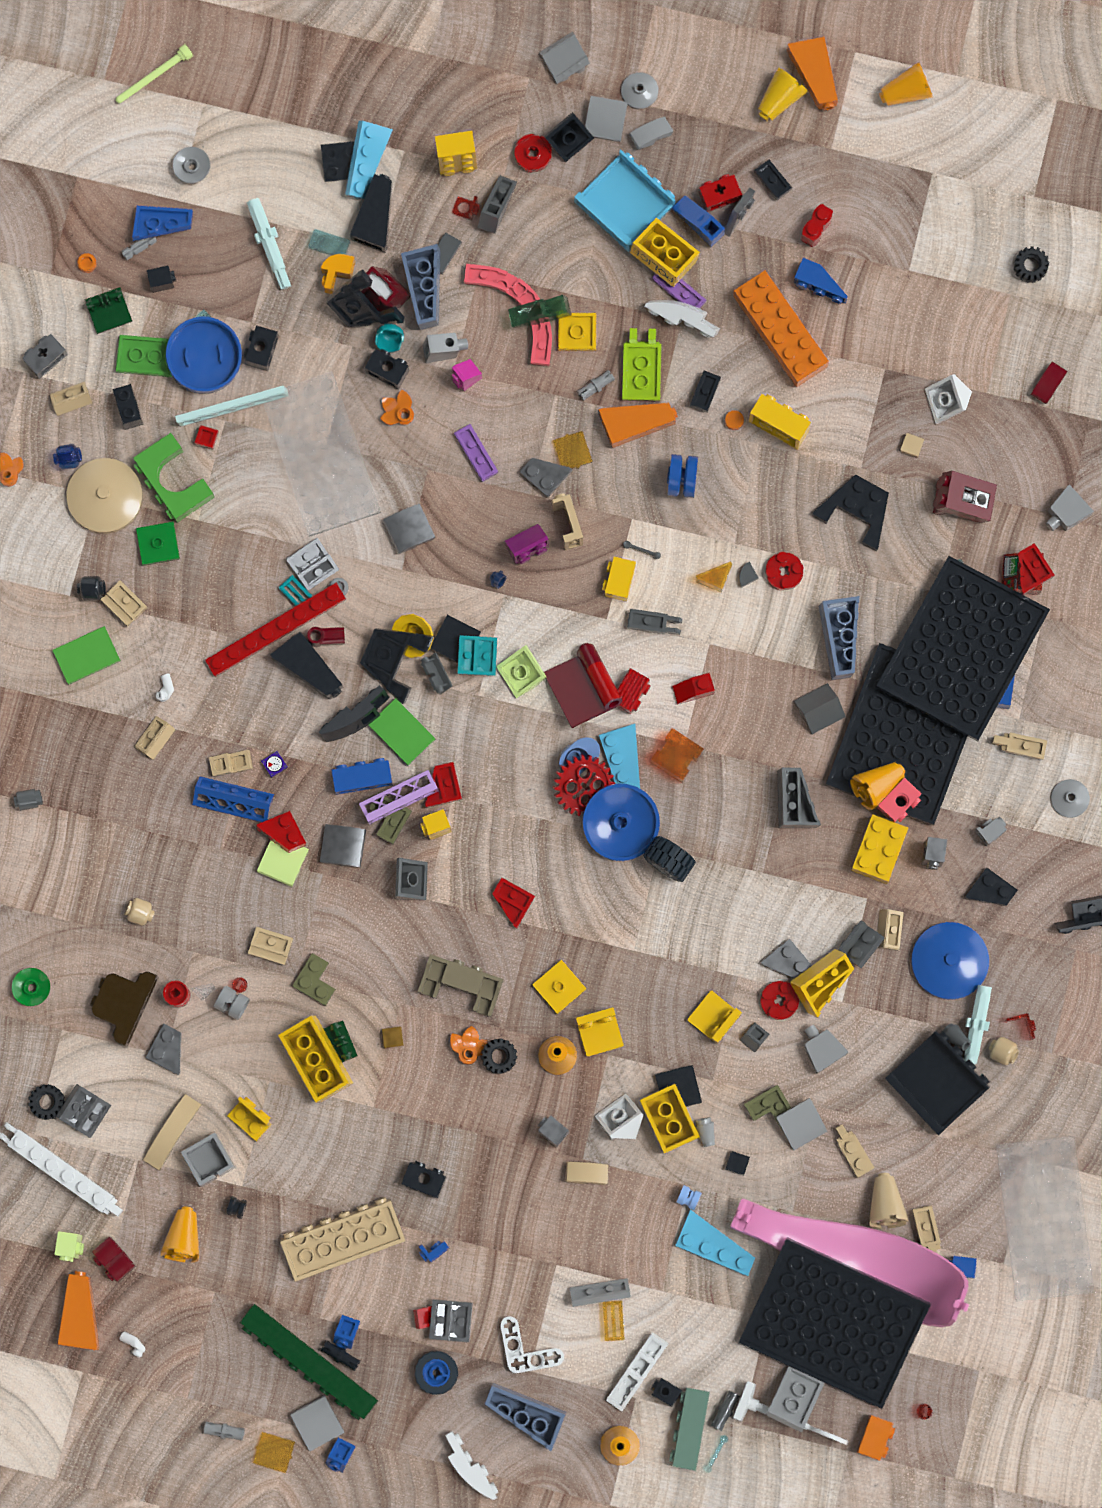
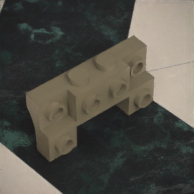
[418,954,504,1017]

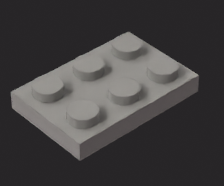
[766,1366,824,1433]

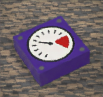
[261,751,288,778]

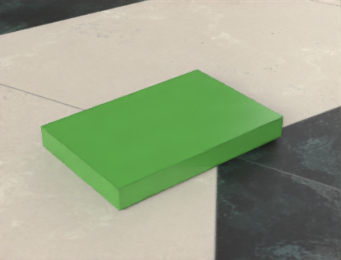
[116,335,173,378]
[53,626,121,685]
[368,698,436,766]

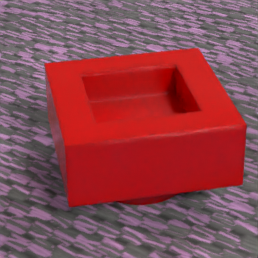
[194,425,219,449]
[413,1306,432,1329]

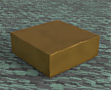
[382,1026,404,1049]

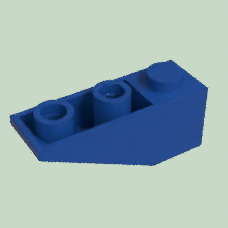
[672,195,725,247]
[794,258,848,304]

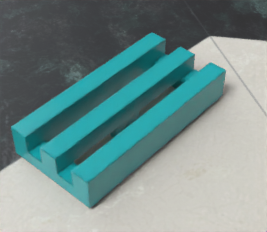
[278,575,312,606]

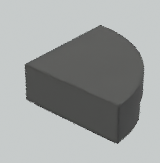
[740,561,759,587]

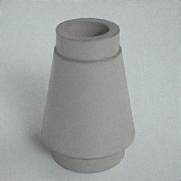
[695,1117,715,1147]

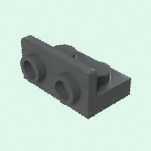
[838,920,885,969]

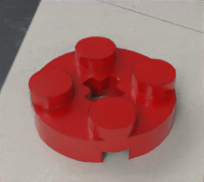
[515,134,552,173]
[766,552,804,591]
[760,981,799,1020]

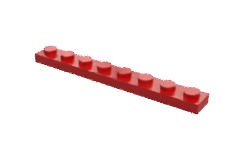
[205,582,347,677]

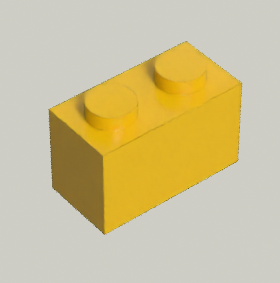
[602,557,636,602]
[420,809,452,840]

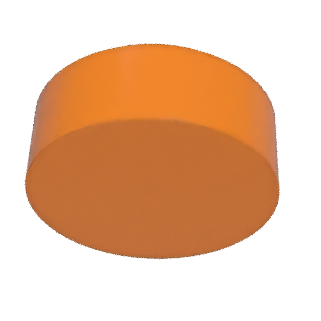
[77,253,97,273]
[725,410,744,430]

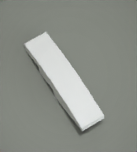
[606,1332,669,1411]

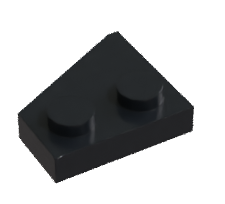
[965,868,1018,906]

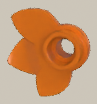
[380,390,414,425]
[0,452,24,487]
[450,1026,488,1065]

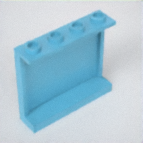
[574,150,675,252]

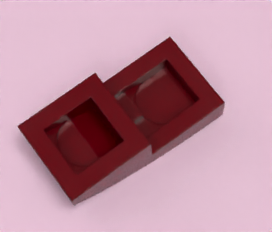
[1031,362,1068,405]

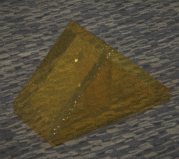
[695,561,732,593]

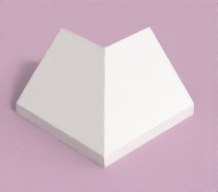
[925,375,972,424]
[595,1093,643,1140]

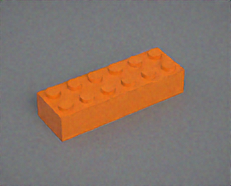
[733,270,829,388]

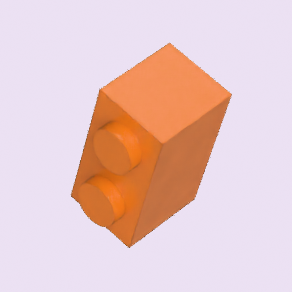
[857,1415,895,1461]

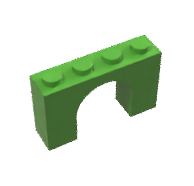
[133,433,215,523]

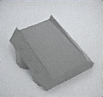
[539,32,590,84]

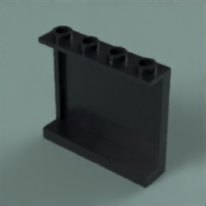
[885,1030,990,1136]

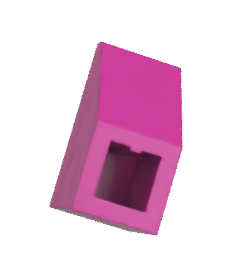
[451,359,482,391]

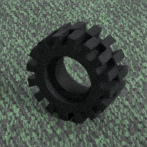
[1014,246,1049,283]
[481,1038,517,1074]
[28,1084,65,1120]

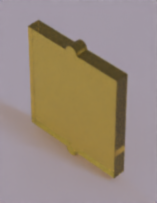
[553,431,593,469]
[253,1432,295,1473]

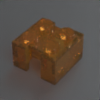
[650,728,704,784]

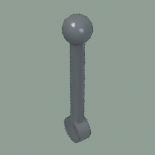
[623,541,661,559]

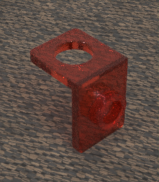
[452,196,480,220]
[1005,1013,1036,1040]

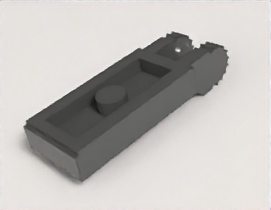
[627,609,683,635]

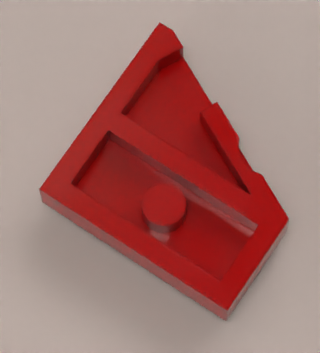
[1018,543,1055,595]
[425,762,462,808]
[256,811,306,853]
[492,878,535,929]

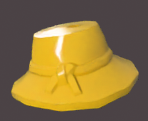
[392,614,434,658]

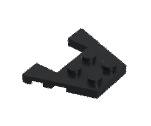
[326,269,405,327]
[812,475,889,551]
[360,628,434,704]

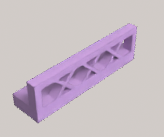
[359,770,438,825]

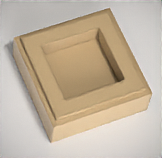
[900,433,924,458]

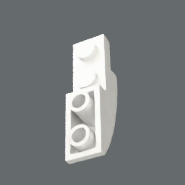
[645,300,720,338]
[445,1431,499,1500]

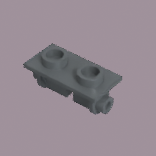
[421,653,453,695]

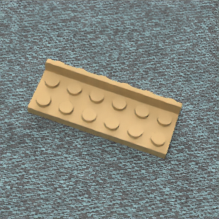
[280,1197,405,1282]

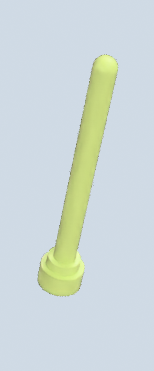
[116,44,193,103]

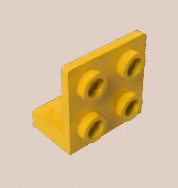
[688,991,742,1044]
[576,1007,624,1057]
[227,1097,272,1142]

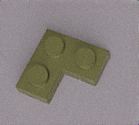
[369,792,412,845]
[293,953,336,1006]
[744,1085,791,1129]

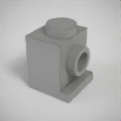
[975,817,1007,846]

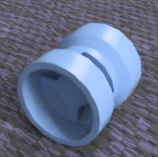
[676,1185,701,1210]

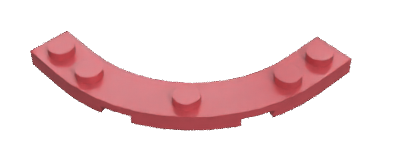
[464,264,552,366]

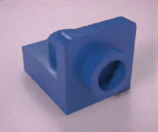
[419,1241,450,1263]
[333,1315,360,1349]
[326,1437,356,1473]

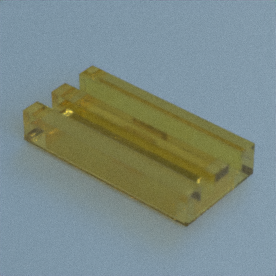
[603,1301,625,1341]

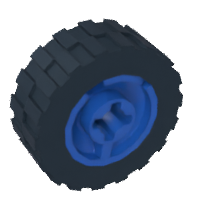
[415,1351,458,1395]

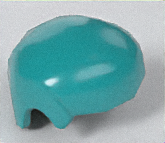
[375,324,404,353]

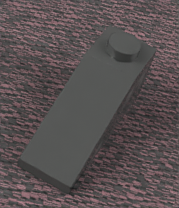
[478,175,517,234]

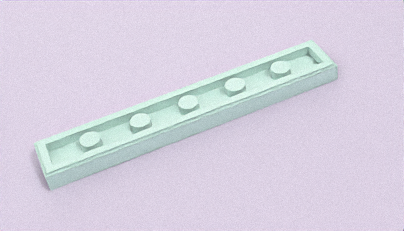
[175,385,289,426]

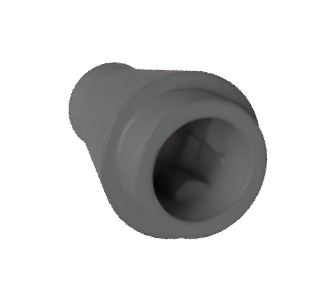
[943,1023,971,1050]

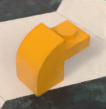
[321,254,355,294]

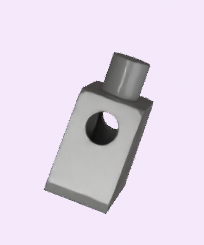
[423,333,468,363]
[1046,485,1094,531]
[804,1024,849,1074]

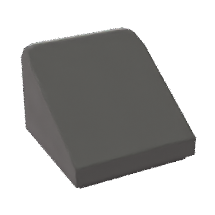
[740,1022,770,1052]

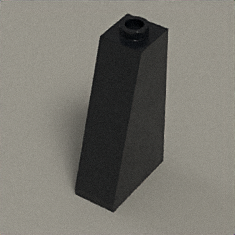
[350,174,393,253]
[270,632,344,699]

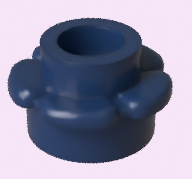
[489,570,507,589]

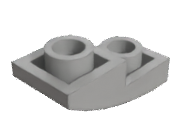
[629,116,673,149]

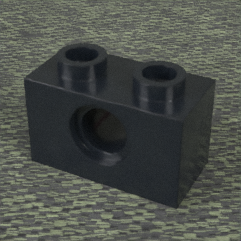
[243,325,279,371]
[365,348,410,390]
[113,384,144,430]
[401,1160,447,1199]

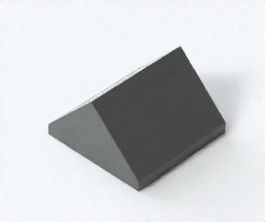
[794,683,846,735]
[395,858,428,901]

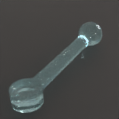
[704,1435,728,1473]

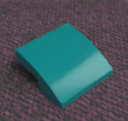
[458,635,498,676]

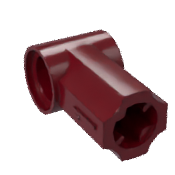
[307,627,345,647]

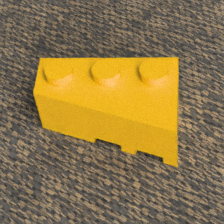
[790,949,854,1018]

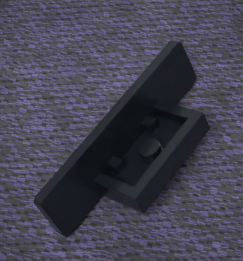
[1055,895,1102,934]

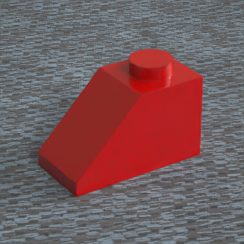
[672,672,715,705]

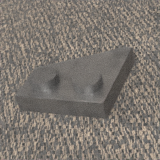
[725,187,756,237]
[520,458,573,497]
[761,939,812,979]
[146,1024,182,1075]

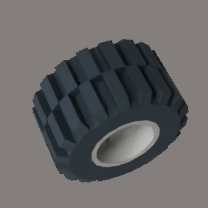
[643,836,696,882]

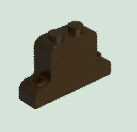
[90,972,159,1048]

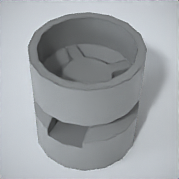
[214,986,250,1020]

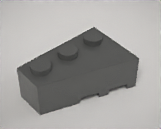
[777,767,821,828]

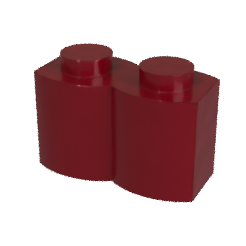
[92,1236,136,1282]

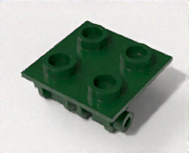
[85,287,133,334]
[324,1021,358,1063]

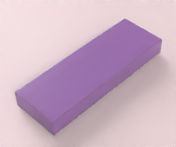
[652,273,706,308]
[454,424,499,482]

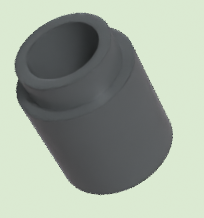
[14,789,43,811]

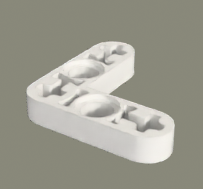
[501,1317,564,1373]

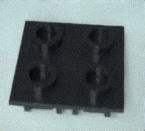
[321,141,355,182]

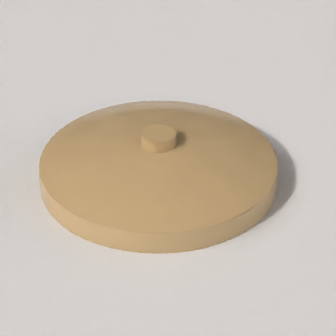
[66,458,143,534]

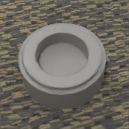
[329,578,349,596]

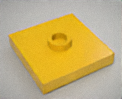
[532,960,587,1015]

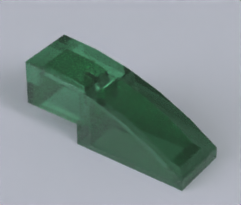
[508,295,572,328]

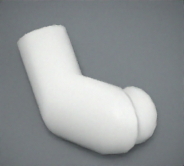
[156,674,174,702]
[120,1332,145,1357]

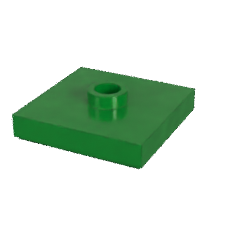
[136,521,180,566]

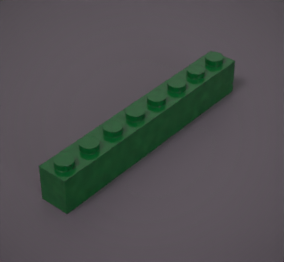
[240,1304,379,1420]

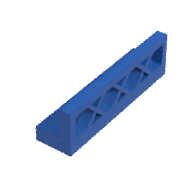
[192,776,274,822]

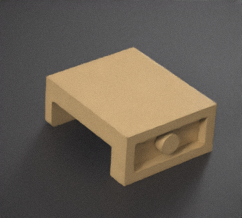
[552,493,583,551]

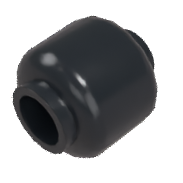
[77,576,106,601]

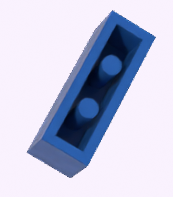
[332,758,393,795]

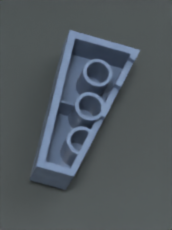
[401,244,440,330]
[818,596,860,680]
[485,1383,566,1451]

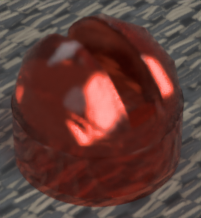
[232,977,248,993]
[917,1404,933,1420]

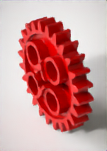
[553,754,615,817]

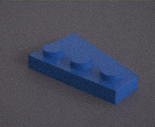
[132,206,193,241]

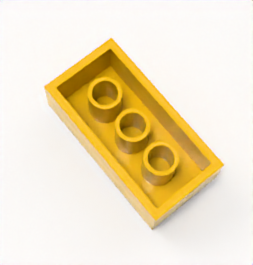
[278,1016,353,1103]

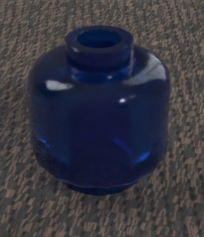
[53,443,82,470]

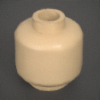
[124,898,155,926]
[989,1037,1019,1065]

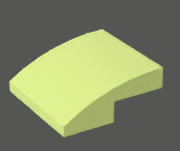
[257,841,309,887]

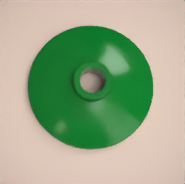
[12,968,51,1007]

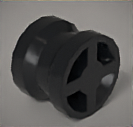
[226,1196,247,1219]

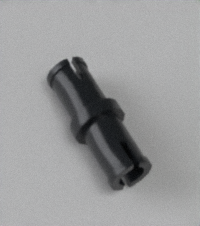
[321,1340,361,1371]

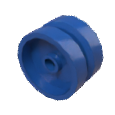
[667,454,698,498]

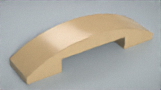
[144,1094,202,1171]

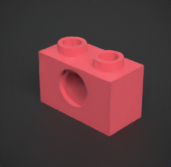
[877,778,922,822]

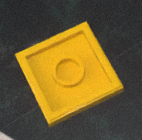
[558,313,596,351]

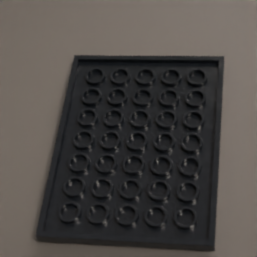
[876,556,1050,742]
[826,643,967,826]
[739,1237,931,1409]

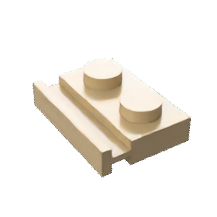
[100,580,147,627]
[248,927,294,965]

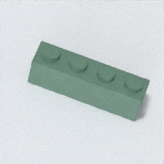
[669,1388,710,1471]

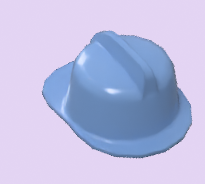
[559,737,600,775]

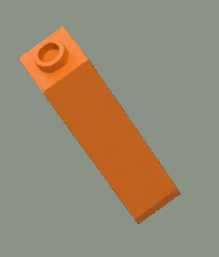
[787,37,838,110]
[598,403,678,448]
[58,1271,99,1350]

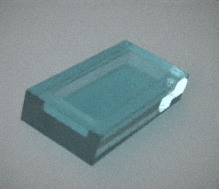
[309,229,350,255]

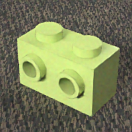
[54,1231,84,1262]

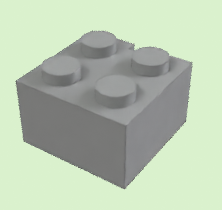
[181,1133,236,1187]

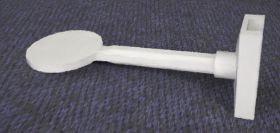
[733,1381,848,1445]

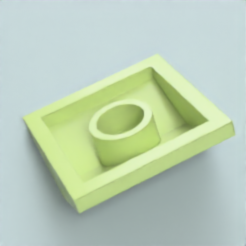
[496,645,546,698]

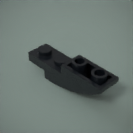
[319,685,390,742]

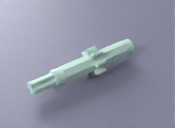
[247,198,291,290]
[964,985,992,1064]

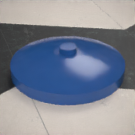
[583,783,660,861]
[911,922,989,1000]

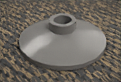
[621,72,658,109]
[173,147,210,183]
[1051,779,1090,818]

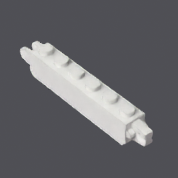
[0,1122,123,1217]

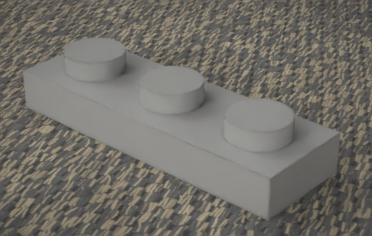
[570,1278,631,1307]

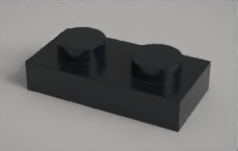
[754,159,792,201]
[690,370,721,413]

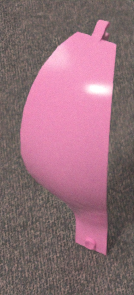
[731,1198,969,1327]

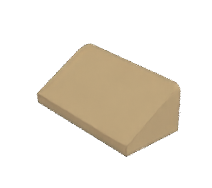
[49,382,92,416]
[134,716,175,760]
[877,909,903,950]

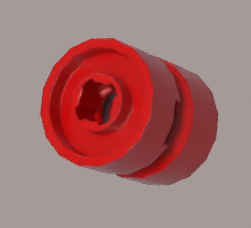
[163,980,191,1008]

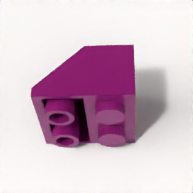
[505,524,549,564]

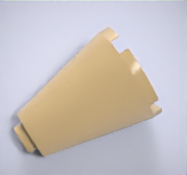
[869,1173,908,1229]

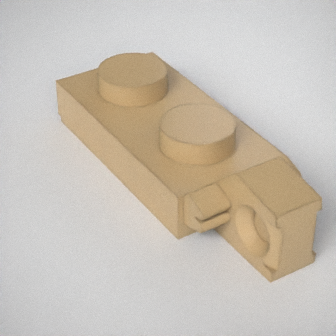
[992,732,1047,760]
[835,1124,874,1178]
[912,1205,941,1253]

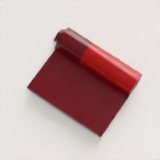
[544,643,622,728]

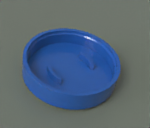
[166,317,242,394]

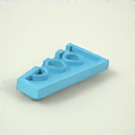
[345,121,393,199]
[599,724,640,788]
[676,1210,755,1276]

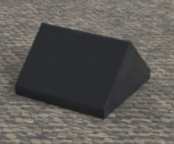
[544,112,594,162]

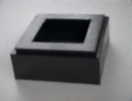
[725,1151,750,1176]

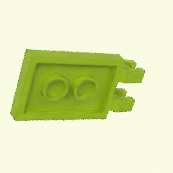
[622,328,661,401]

